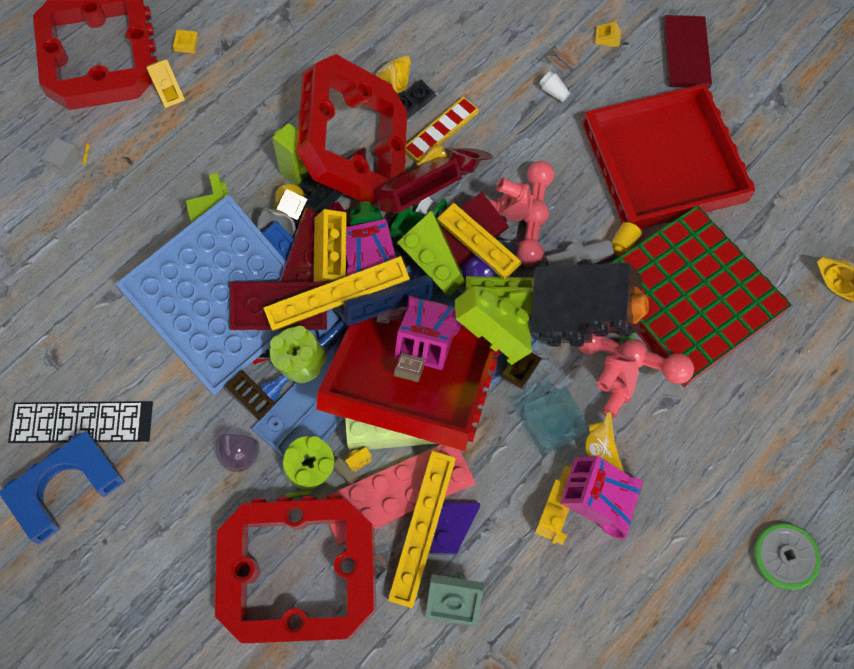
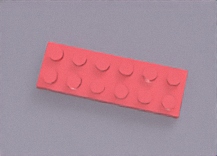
[319,445,476,546]

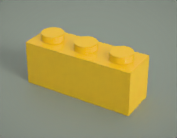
[314,209,346,284]

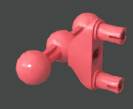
[488,160,555,267]
[578,335,694,419]

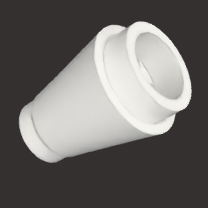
[539,71,571,102]

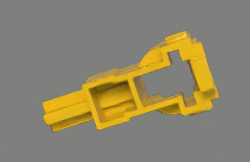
[535,465,572,545]

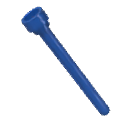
[261,319,348,401]

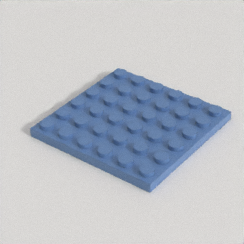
[115,194,286,395]

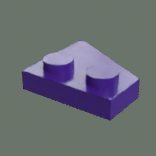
[431,502,480,555]

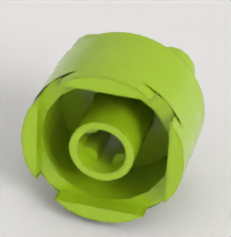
[270,326,326,383]
[282,436,334,490]

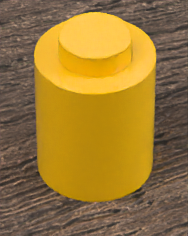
[611,222,642,258]

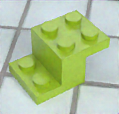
[186,172,229,224]

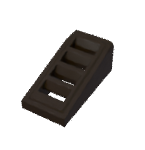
[224,370,276,421]

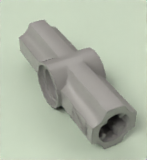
[543,240,614,267]

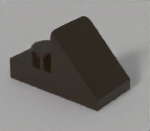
[501,352,542,391]

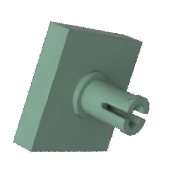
[425,571,484,626]

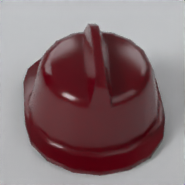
[446,147,493,176]

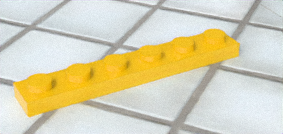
[264,256,410,331]
[388,451,456,608]

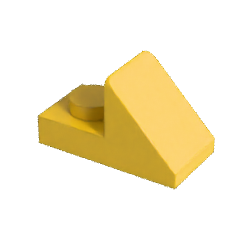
[146,59,185,108]

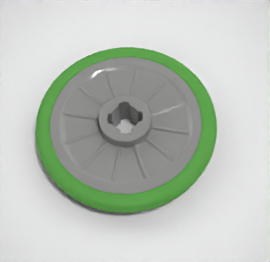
[754,523,821,590]

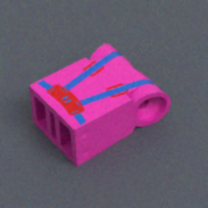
[346,219,397,276]
[394,296,462,370]
[560,456,644,540]

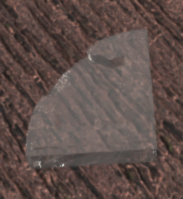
[377,306,407,323]

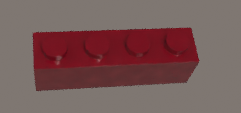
[375,157,462,213]

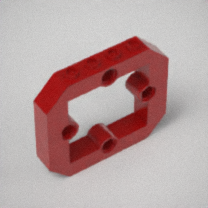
[33,0,158,110]
[296,54,407,206]
[215,495,377,644]

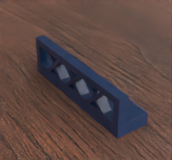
[335,275,433,326]

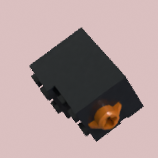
[530,262,649,347]

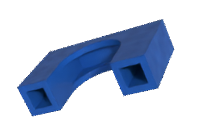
[0,431,125,545]

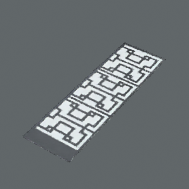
[8,401,153,443]

